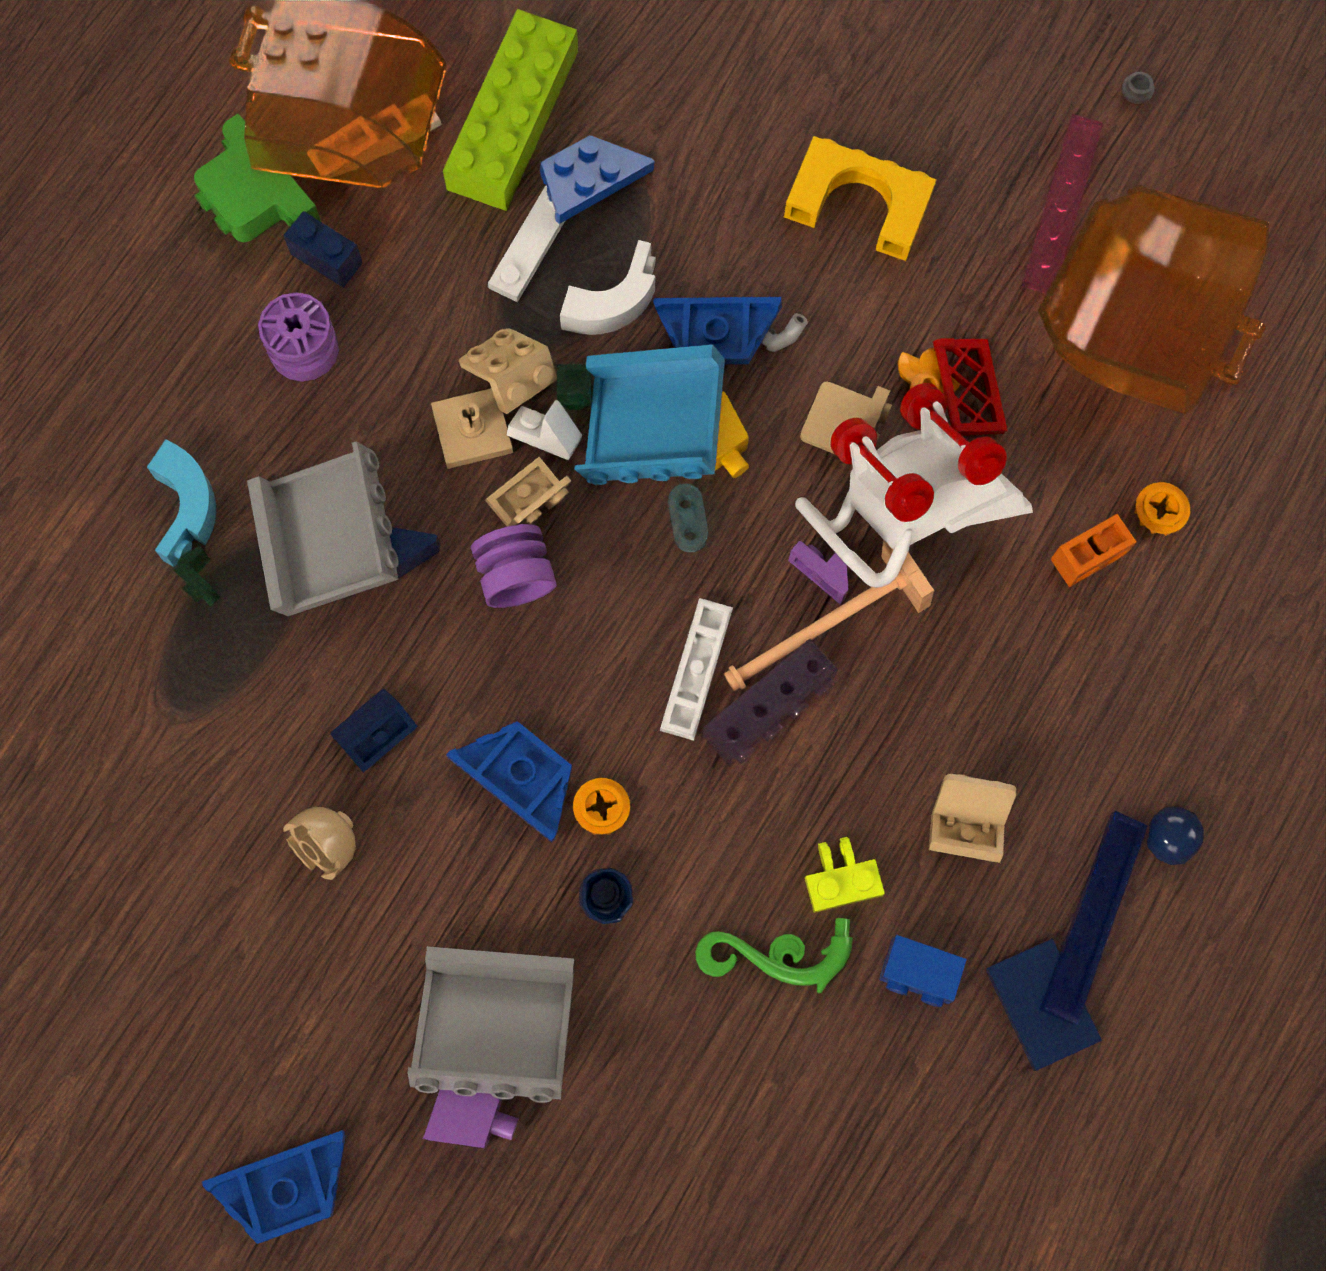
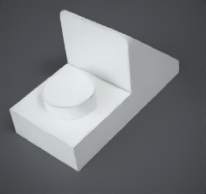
[507,400,582,460]

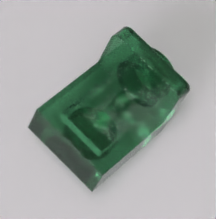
[557,364,592,410]
[173,546,220,607]

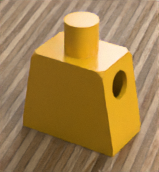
[715,391,749,478]

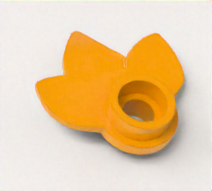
[898,348,960,393]

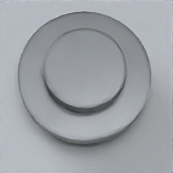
[1122,72,1154,104]

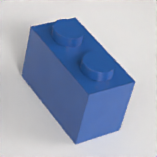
[879,935,967,1008]

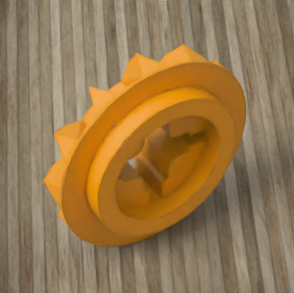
[1134,482,1190,536]
[573,778,630,835]

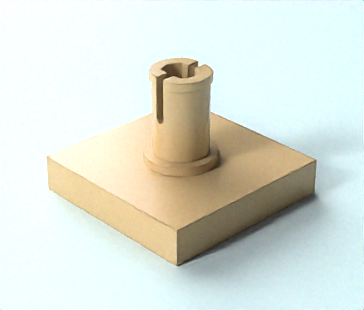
[431,388,513,469]

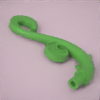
[695,918,853,993]

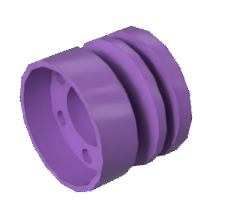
[258,292,339,382]
[471,524,557,608]

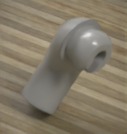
[761,313,808,352]

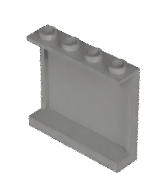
[247,441,399,616]
[407,946,574,1103]

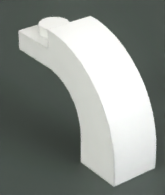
[560,240,656,335]

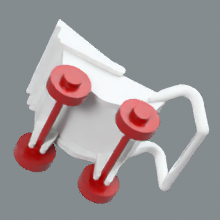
[795,383,1033,588]

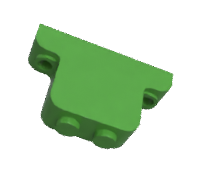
[194,114,321,242]

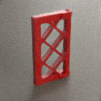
[933,338,1008,436]

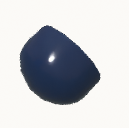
[1147,806,1204,865]
[579,867,633,924]

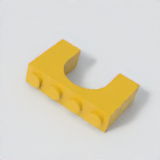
[784,136,937,261]

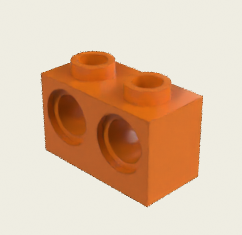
[1051,514,1136,587]

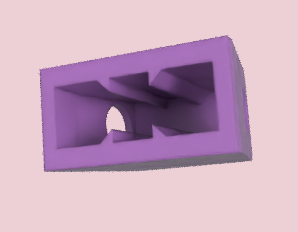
[423,1090,519,1148]

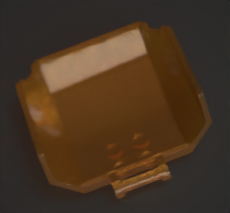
[229,0,447,188]
[1038,185,1269,414]

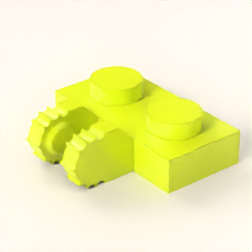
[805,837,885,913]

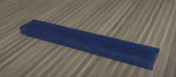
[1040,811,1148,1025]

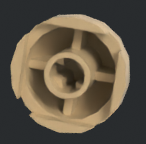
[283,807,356,880]

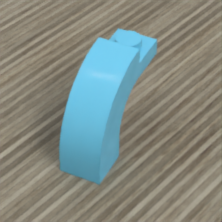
[147,439,216,567]

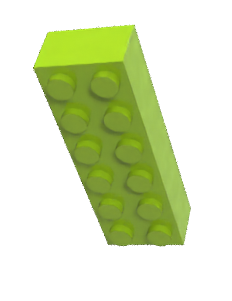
[443,9,578,211]

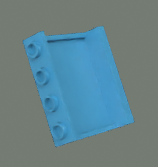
[575,344,725,485]

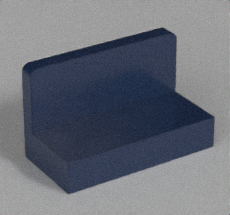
[330,689,418,773]

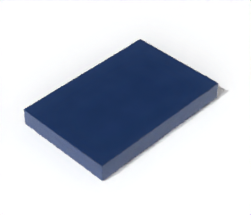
[985,939,1102,1071]

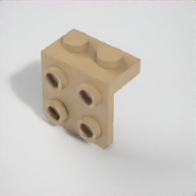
[459,328,558,414]
[800,381,892,454]
[485,457,571,527]
[929,774,1016,863]

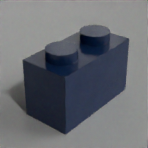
[283,211,363,288]

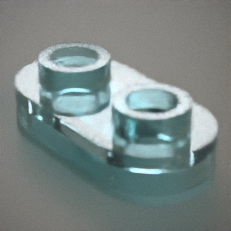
[668,483,708,552]

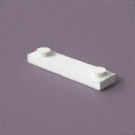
[488,186,565,302]
[660,598,733,741]

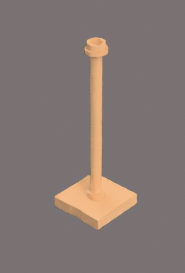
[724,540,934,691]

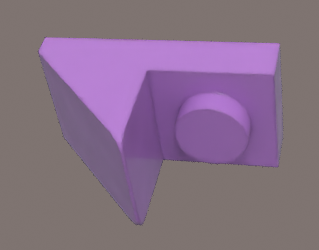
[788,541,848,604]

